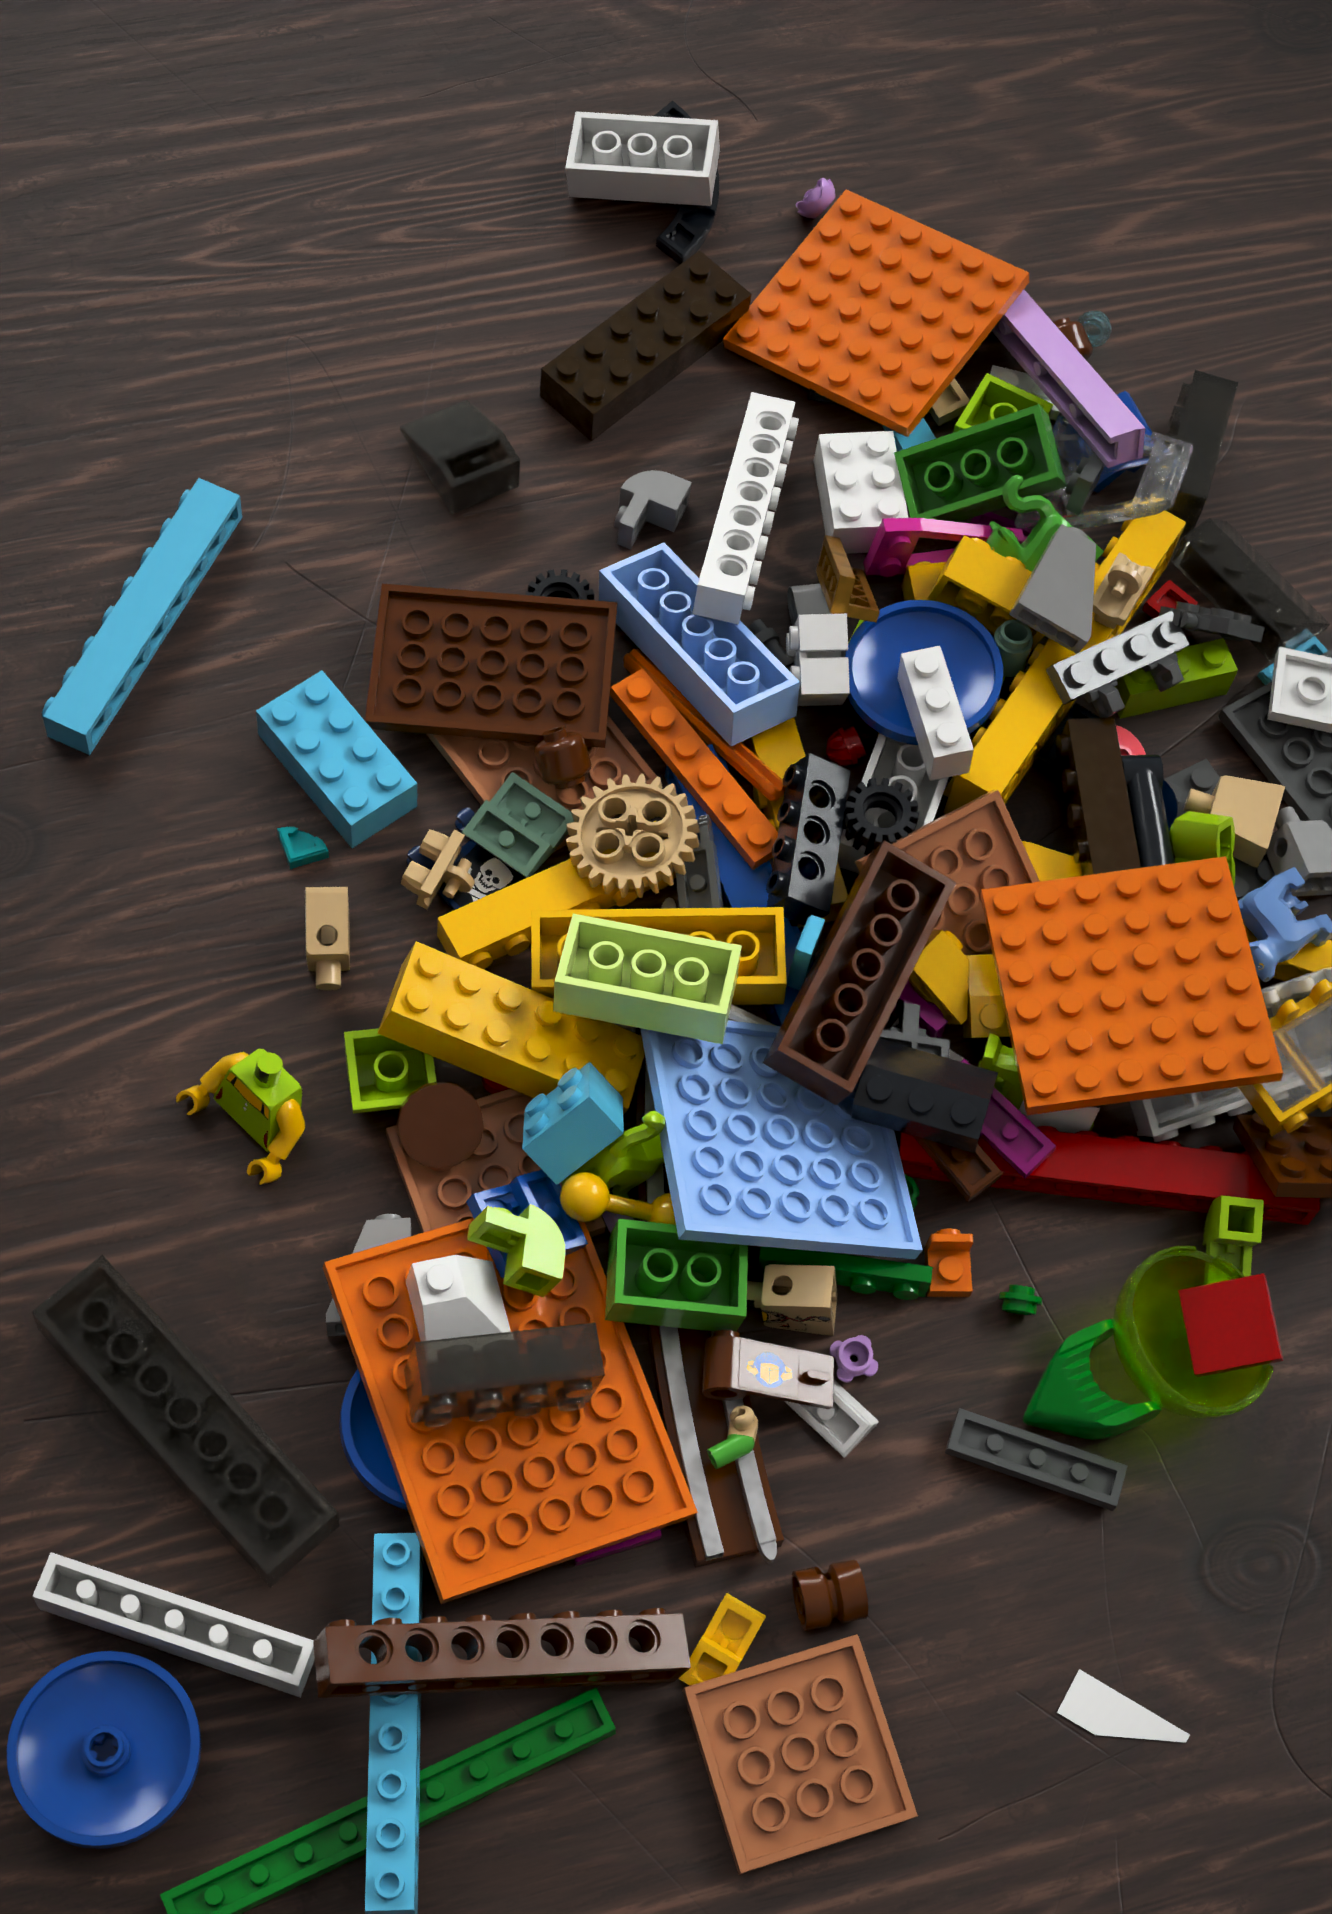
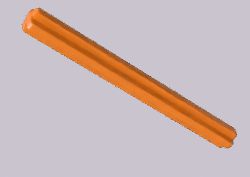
[623,649,785,802]

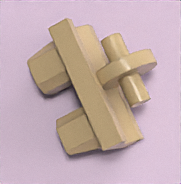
[1093,552,1155,629]
[401,829,475,910]

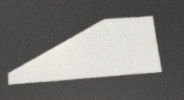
[1057,1669,1190,1743]

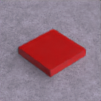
[1178,1273,1283,1377]

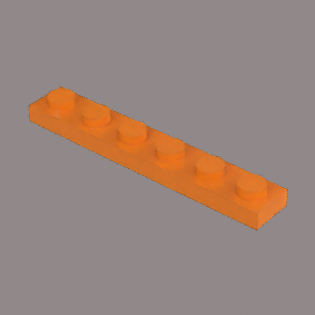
[610,668,778,870]

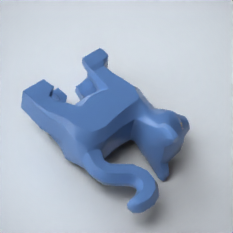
[1238,867,1332,982]

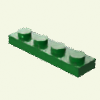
[755,1246,933,1300]

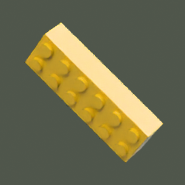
[531,907,787,1005]
[377,941,645,1115]

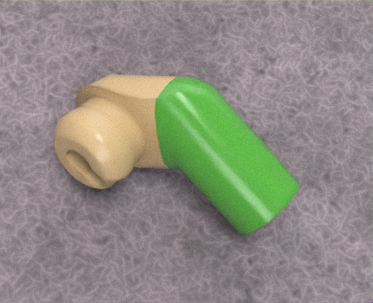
[707,1405,758,1469]

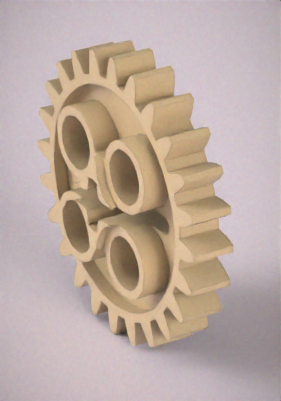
[566,774,700,898]

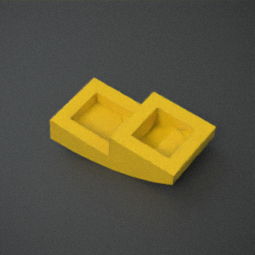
[679,1593,766,1686]

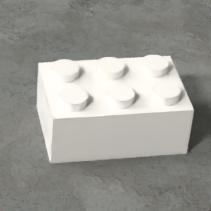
[813,431,908,554]

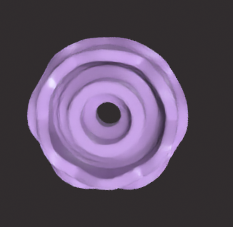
[795,178,836,219]

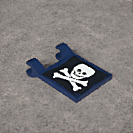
[406,807,526,911]

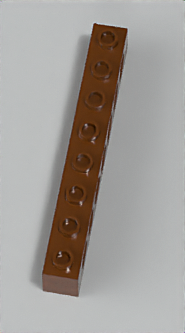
[313,1608,691,1698]

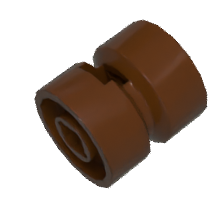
[792,1559,869,1631]

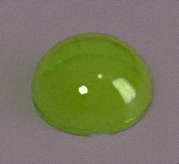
[1113,1246,1274,1419]

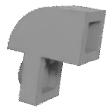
[614,470,692,549]

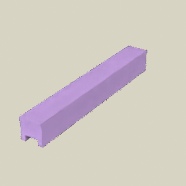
[992,290,1145,468]

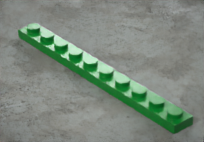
[160,1687,616,1914]

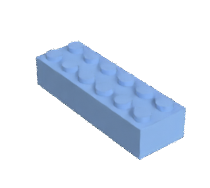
[599,543,800,746]

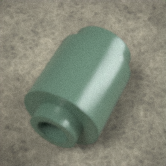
[993,620,1033,677]

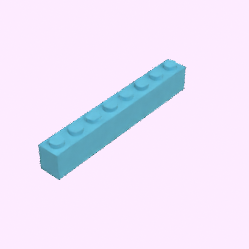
[42,478,242,755]

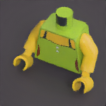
[176,1048,305,1185]

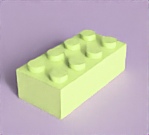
[553,913,742,1044]

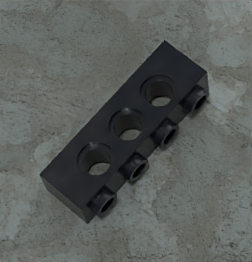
[766,753,850,926]

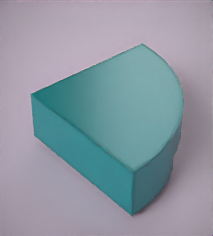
[277,827,329,869]

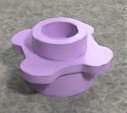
[829,1335,878,1382]

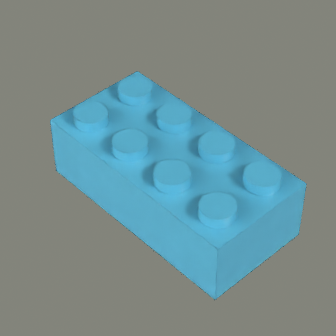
[256,670,417,848]

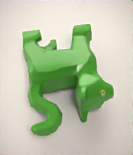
[986,475,1104,572]

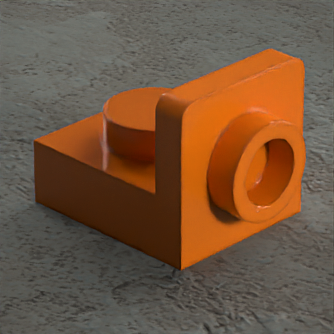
[924,1228,973,1297]

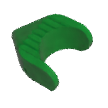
[1022,1319,1162,1440]

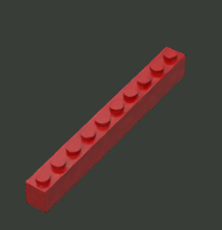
[896,1126,1320,1225]

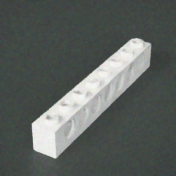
[692,392,799,625]

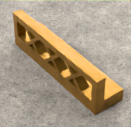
[816,535,880,623]

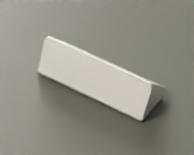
[785,1380,879,1458]

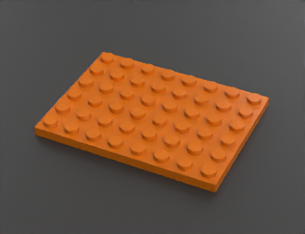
[323,1218,698,1604]

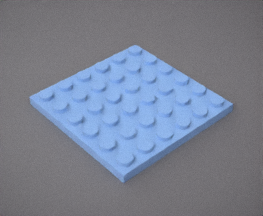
[640,1020,923,1259]

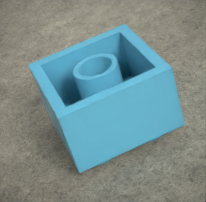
[522,1061,624,1185]

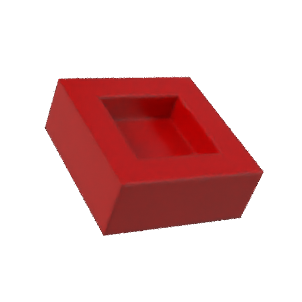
[1142,580,1199,619]

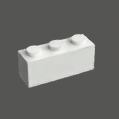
[897,645,974,781]

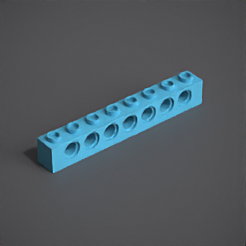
[365,1533,423,1914]

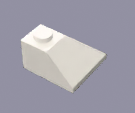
[405,1255,514,1365]

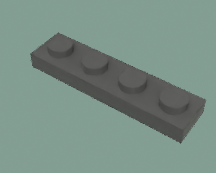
[945,1408,1128,1511]

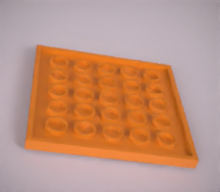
[723,189,1029,437]
[981,856,1283,1115]

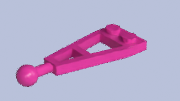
[863,518,1028,577]

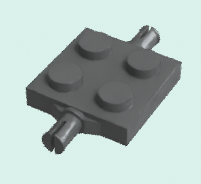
[1159,602,1265,642]

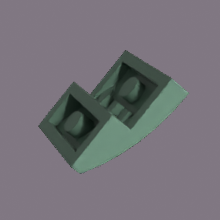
[462,772,574,878]

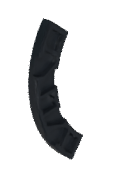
[654,101,719,265]

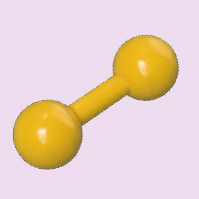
[560,1172,676,1225]

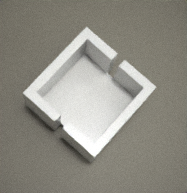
[786,613,850,706]

